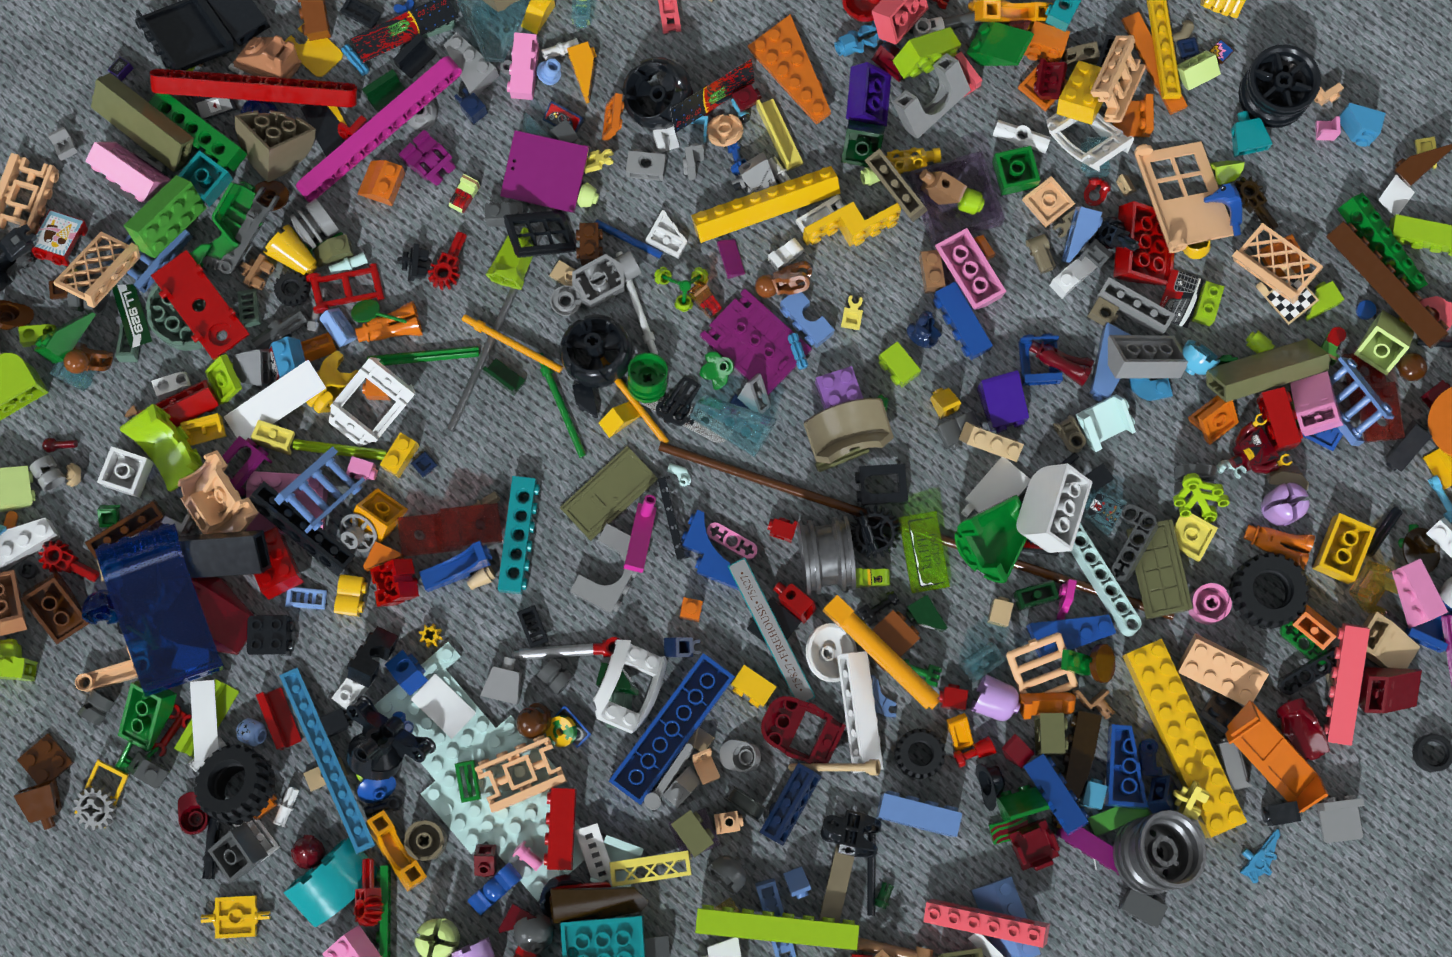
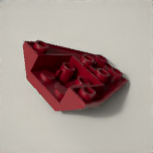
[160,577,254,655]

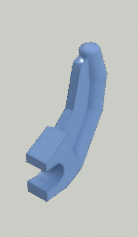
[871,675,896,717]

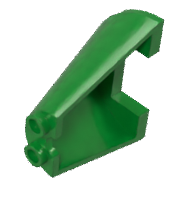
[955,495,1027,583]

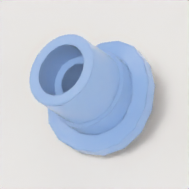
[536,58,561,85]

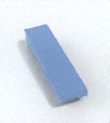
[755,878,796,957]

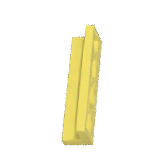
[609,850,692,887]

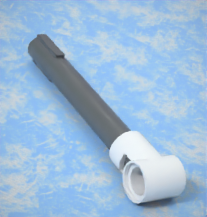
[913,0,1023,38]

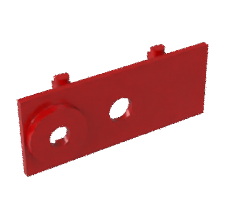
[151,250,250,360]

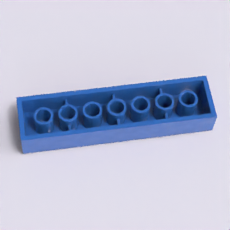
[609,653,735,805]

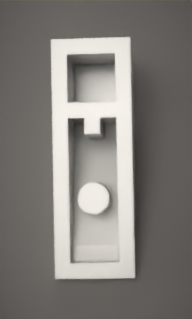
[1049,256,1098,299]

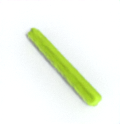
[292,439,387,460]

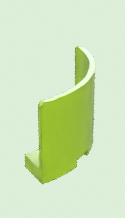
[120,404,203,492]

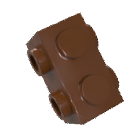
[576,223,603,265]

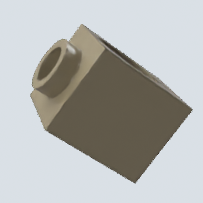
[1087,296,1119,327]

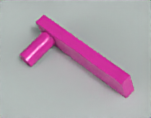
[623,495,657,573]

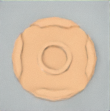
[707,114,743,147]

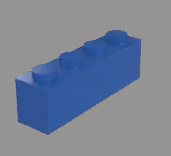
[933,282,993,360]

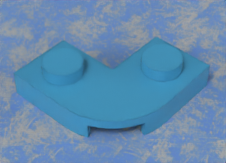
[1128,378,1173,401]

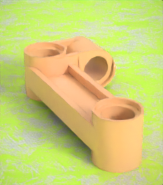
[75,638,155,692]

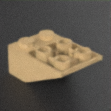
[1362,612,1420,669]

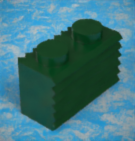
[1013,580,1059,611]

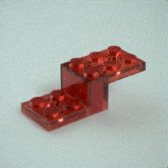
[1342,353,1405,443]
[397,503,503,557]

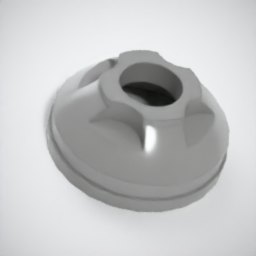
[406,101,438,130]

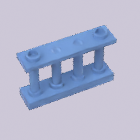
[105,229,192,293]
[1330,357,1395,446]
[274,446,365,533]

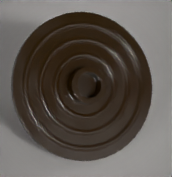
[1402,528,1440,573]

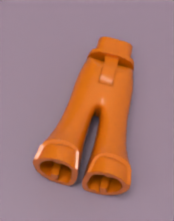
[355,301,423,343]
[1243,524,1315,571]

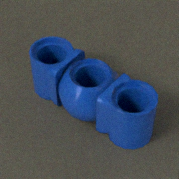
[467,862,523,916]

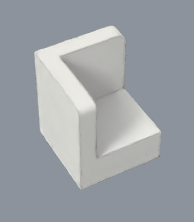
[653,126,679,152]

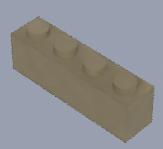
[865,148,928,222]

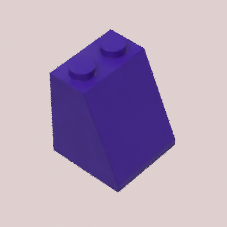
[977,370,1029,433]

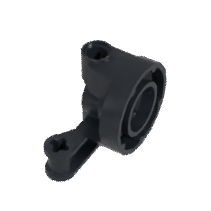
[346,696,436,781]

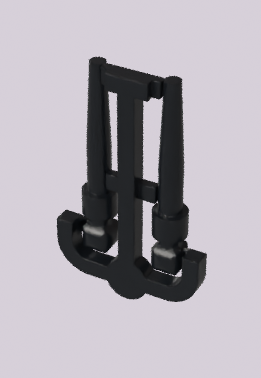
[656,376,701,426]

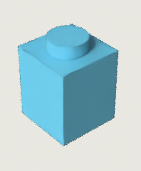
[1080,778,1107,810]

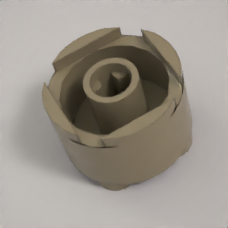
[404,820,447,861]

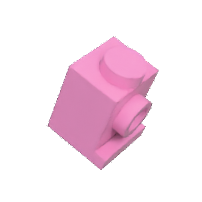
[346,456,378,482]

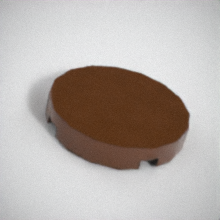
[1089,644,1115,683]

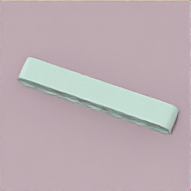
[1071,523,1141,636]

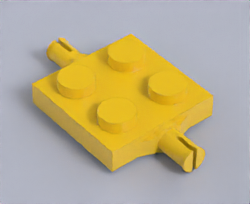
[201,895,271,939]

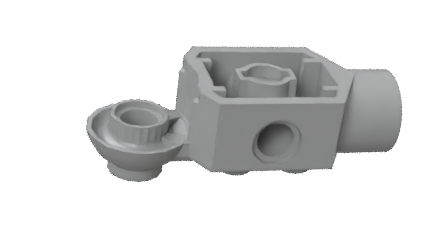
[550,251,641,316]

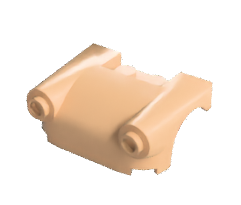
[177,450,259,534]

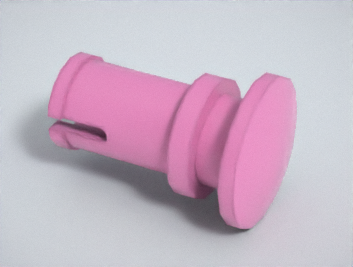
[512,841,544,871]

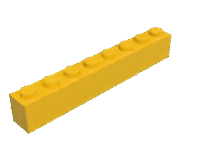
[691,166,841,243]

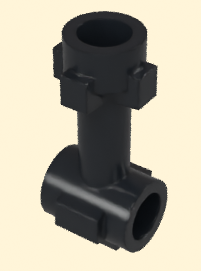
[364,796,403,819]

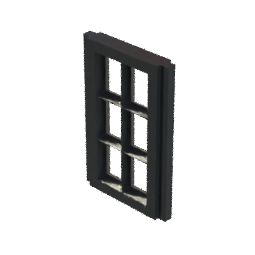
[503,210,576,258]

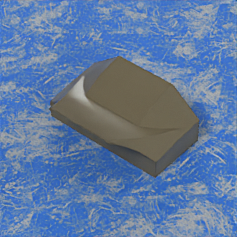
[1266,465,1309,490]

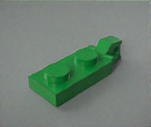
[1061,650,1092,675]

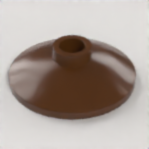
[254,180,289,211]

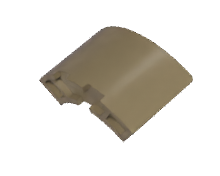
[804,398,894,464]

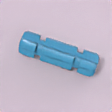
[341,44,370,76]
[788,333,808,370]

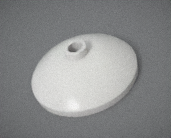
[806,623,857,682]

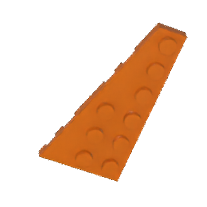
[747,14,831,125]

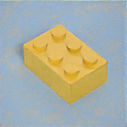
[1057,60,1103,125]
[1312,513,1376,584]

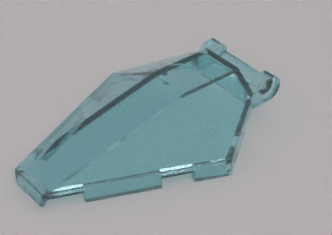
[456,0,529,63]

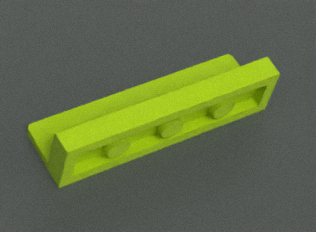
[174,679,239,758]

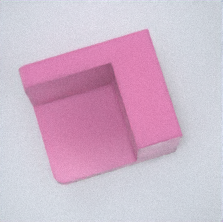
[1315,116,1341,141]

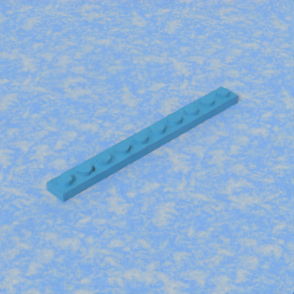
[279,667,375,854]

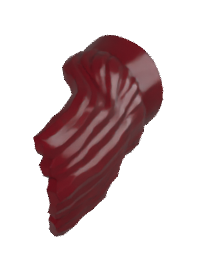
[1276,698,1330,761]

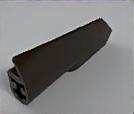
[550,887,649,924]

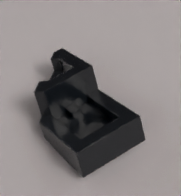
[572,383,598,418]

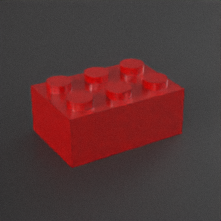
[1257,387,1303,453]
[254,527,304,600]

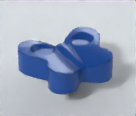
[394,0,415,15]

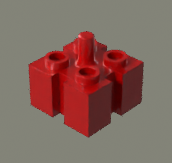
[370,558,419,607]

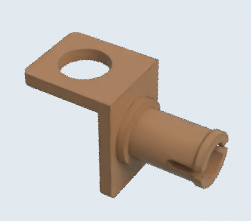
[1071,689,1115,719]

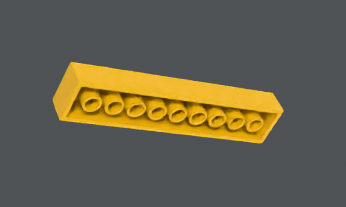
[1122,639,1247,838]

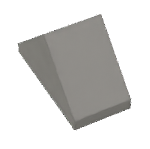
[738,373,771,416]

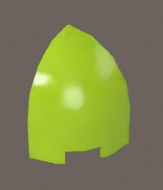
[1210,160,1245,185]

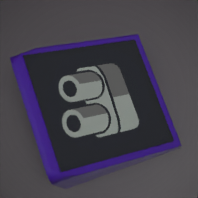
[108,57,134,82]

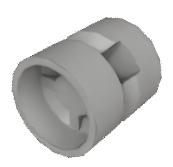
[29,455,66,491]

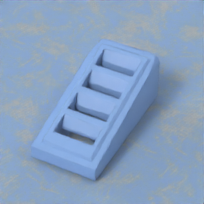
[285,587,327,610]

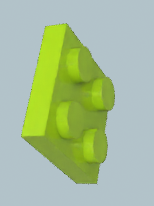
[205,354,242,405]

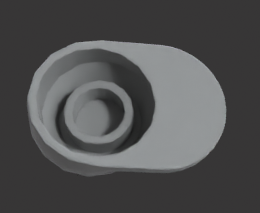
[720,740,761,772]

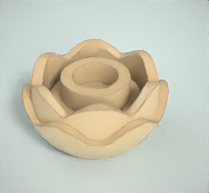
[66,463,81,487]

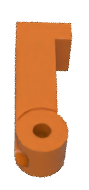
[1019,692,1076,719]

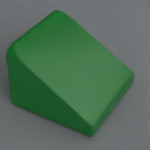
[97,505,120,527]

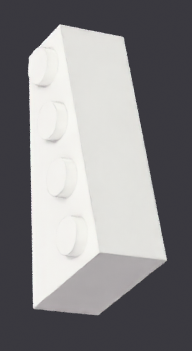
[0,518,60,573]

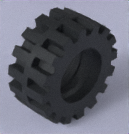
[274,271,310,307]

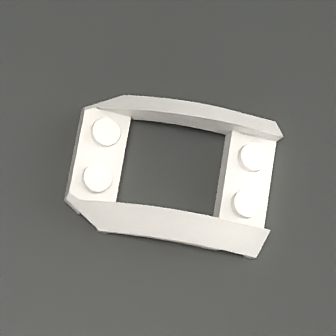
[1046,113,1134,172]
[329,357,416,447]
[593,639,668,733]

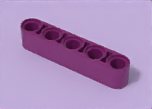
[1055,827,1119,875]

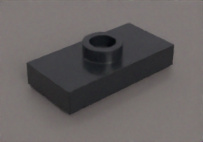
[340,0,382,29]

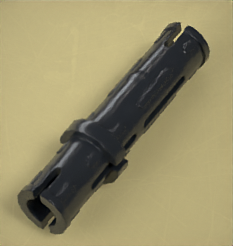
[202,818,221,879]

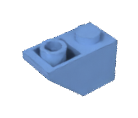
[783,866,811,899]

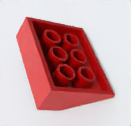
[1114,201,1174,286]

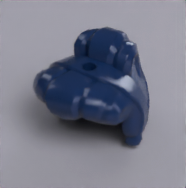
[907,311,942,348]

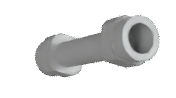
[306,287,327,334]

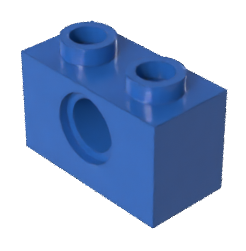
[385,649,428,696]

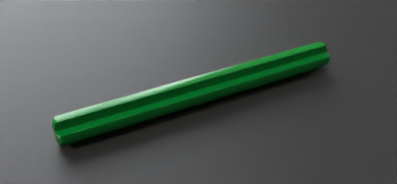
[366,346,480,366]

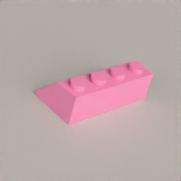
[86,142,171,203]
[935,228,1006,310]

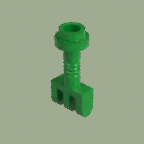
[904,658,942,687]

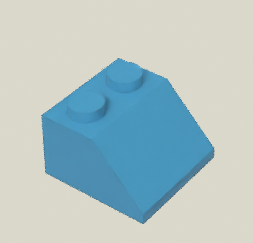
[1339,103,1386,147]

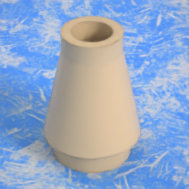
[466,566,496,590]

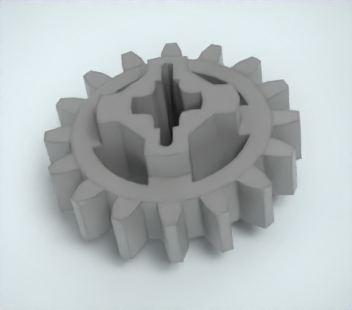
[73,786,118,830]

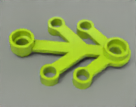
[1173,473,1230,523]

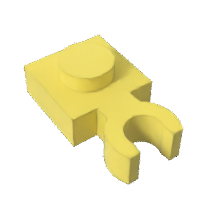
[1415,136,1437,169]
[584,149,614,173]
[841,295,863,330]

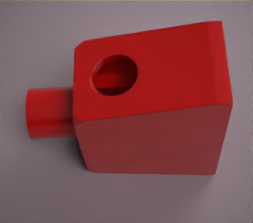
[773,581,817,624]

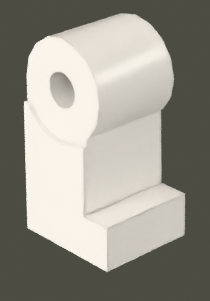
[768,238,804,271]
[151,372,191,401]

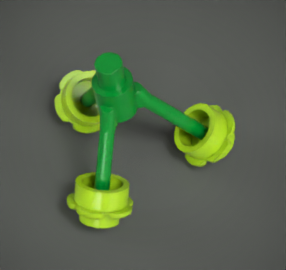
[654,267,709,312]

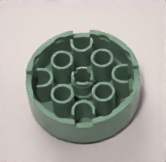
[146,282,226,351]

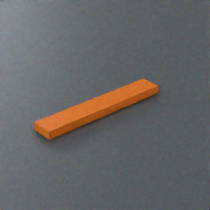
[1121,12,1188,115]

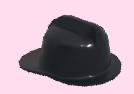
[975,764,1005,811]

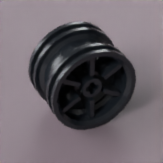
[1238,44,1321,128]

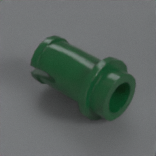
[874,882,894,909]

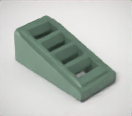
[237,289,262,328]
[115,323,139,362]

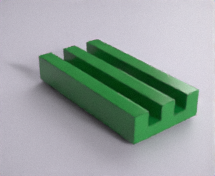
[455,760,482,803]

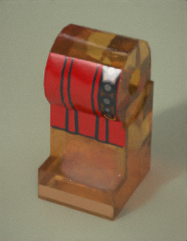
[687,281,722,319]

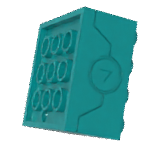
[560,915,646,957]

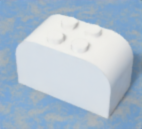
[1016,463,1092,553]

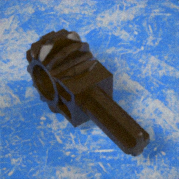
[1234,176,1278,231]

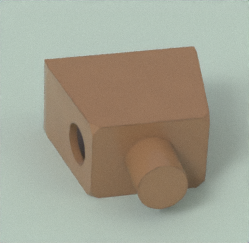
[919,169,967,205]

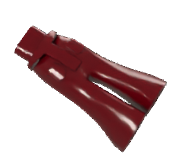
[1029,340,1094,386]

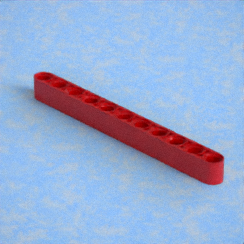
[150,69,357,107]

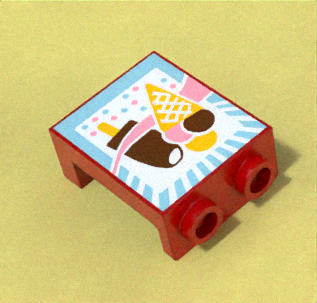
[31,210,88,266]

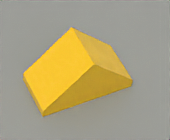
[599,401,640,438]

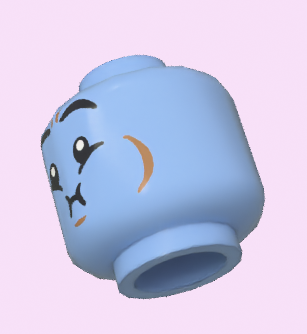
[236,718,267,746]

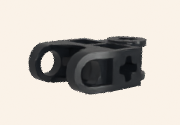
[820,810,882,858]

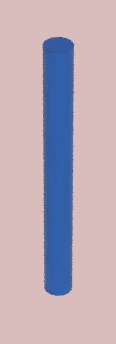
[595,219,663,259]

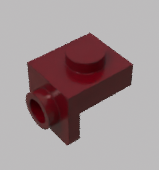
[732,84,762,112]

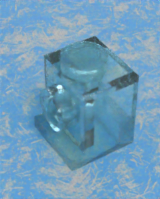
[571,0,592,28]

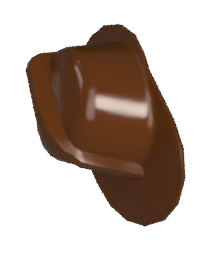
[0,300,34,330]

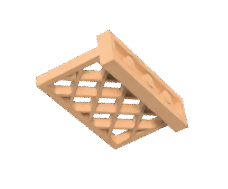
[1232,223,1323,305]
[54,232,141,308]

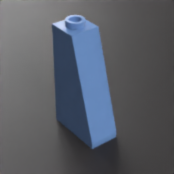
[1090,323,1130,402]

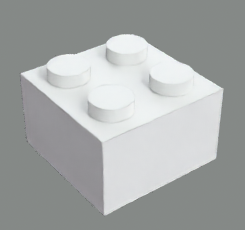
[97,446,154,498]

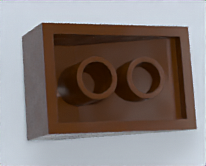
[21,571,90,644]

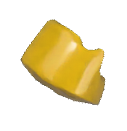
[1182,240,1211,259]

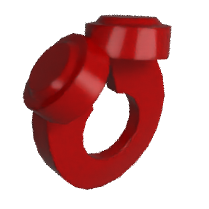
[1084,177,1111,206]

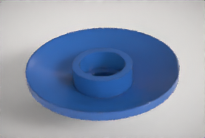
[357,776,396,803]

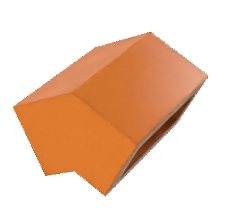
[974,235,995,261]

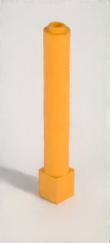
[823,595,940,709]

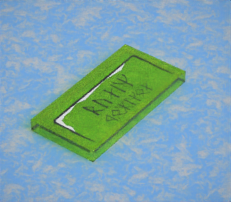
[898,511,950,594]

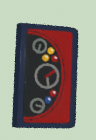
[542,101,584,134]

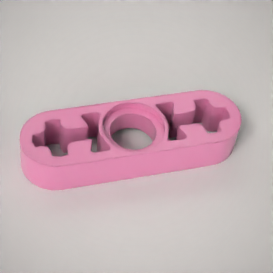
[707,522,757,560]

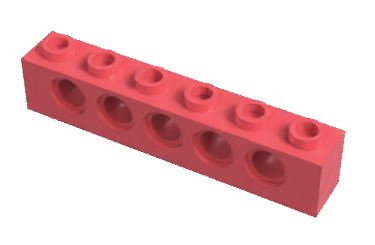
[923,899,1050,948]

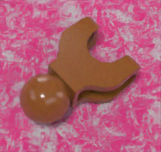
[755,261,812,298]
[63,342,114,374]

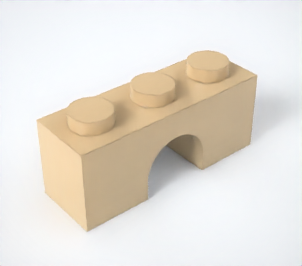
[959,422,1024,462]

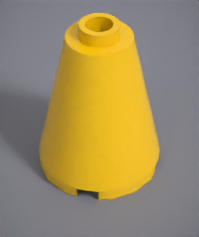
[263,224,317,276]

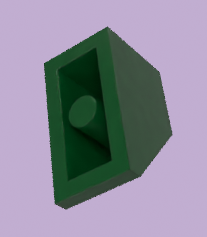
[905,595,948,632]
[596,661,639,695]

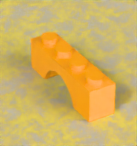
[975,0,1053,24]
[366,810,427,892]

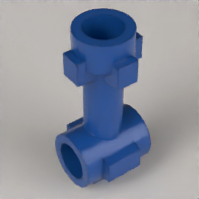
[727,141,747,176]

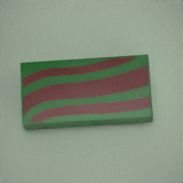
[988,816,1029,845]

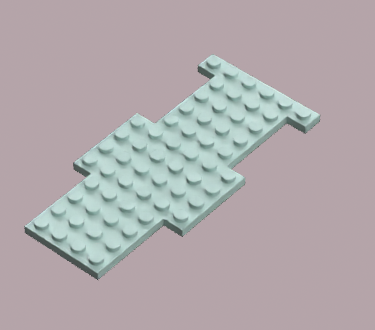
[374,642,585,902]

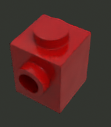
[938,684,968,711]

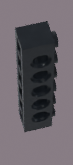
[249,481,355,576]

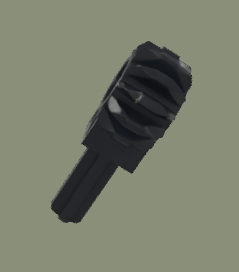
[1095,216,1140,251]

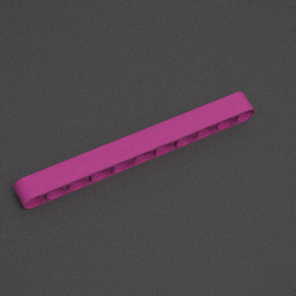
[296,56,462,202]

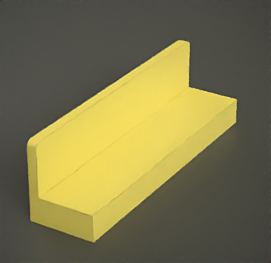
[756,99,803,171]

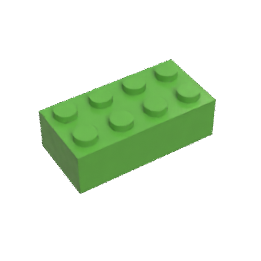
[123,175,206,258]

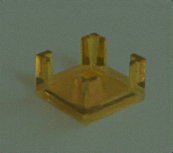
[1349,560,1398,617]

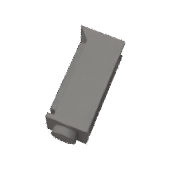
[1215,738,1252,790]

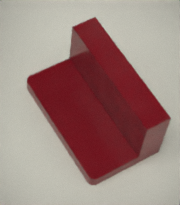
[871,42,903,82]

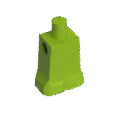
[485,227,533,290]

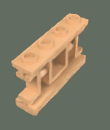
[1091,35,1146,123]
[0,153,59,236]
[475,735,568,813]

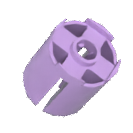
[1261,483,1310,527]

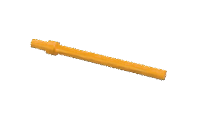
[462,314,563,373]
[600,356,669,443]

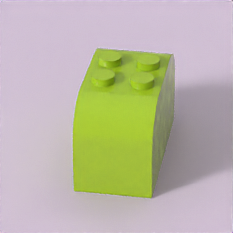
[0,353,49,421]

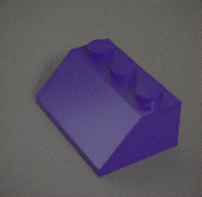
[846,62,891,127]

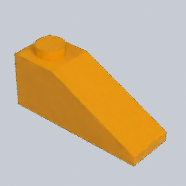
[567,41,597,104]

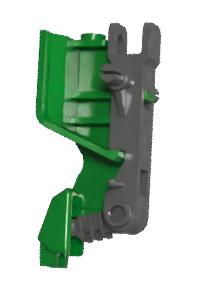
[190,181,280,274]

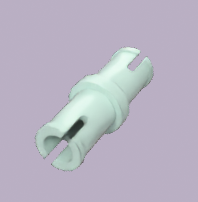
[328,252,368,274]

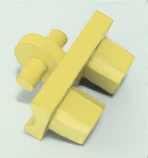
[1173,780,1210,820]

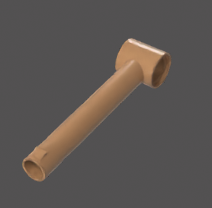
[857,937,934,957]

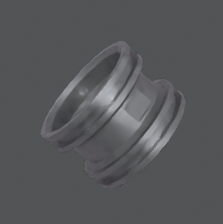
[797,516,856,595]
[1113,810,1206,895]

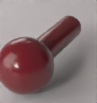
[42,438,78,453]

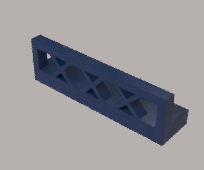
[759,763,822,846]

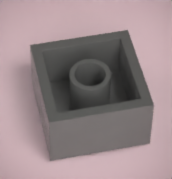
[208,823,268,883]

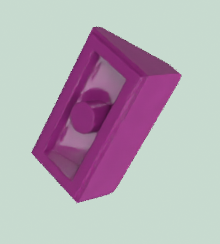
[717,239,745,279]

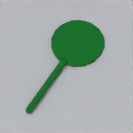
[351,299,407,323]

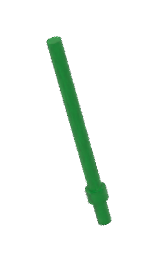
[539,352,586,458]

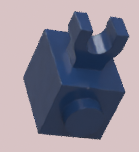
[454,88,488,125]
[664,637,701,657]

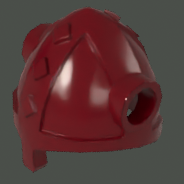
[291,835,325,869]

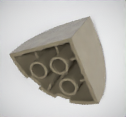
[235,111,316,182]

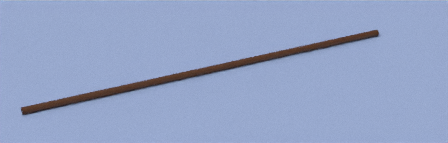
[658,441,1175,620]

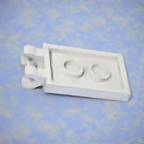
[961,457,1031,518]

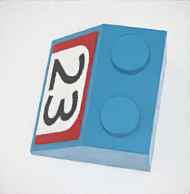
[269,336,305,382]

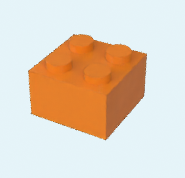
[1024,21,1070,62]

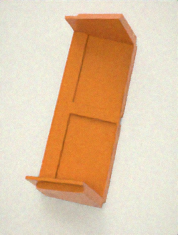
[1225,700,1328,813]

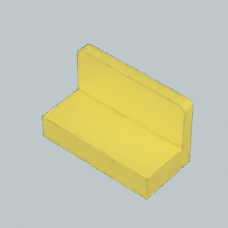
[251,420,295,456]

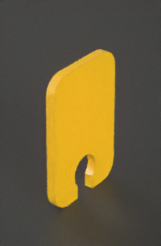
[285,24,343,77]

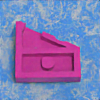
[1056,579,1077,620]

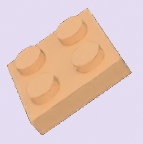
[1022,176,1075,228]

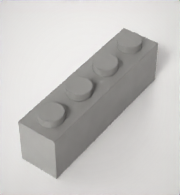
[1096,277,1175,336]

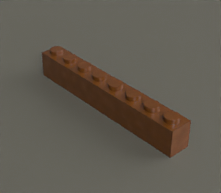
[1326,221,1449,349]

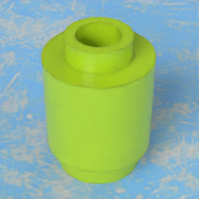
[1246,331,1275,354]

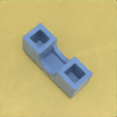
[780,292,835,348]

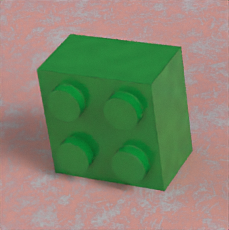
[992,146,1041,196]

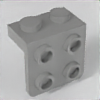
[1317,795,1364,843]

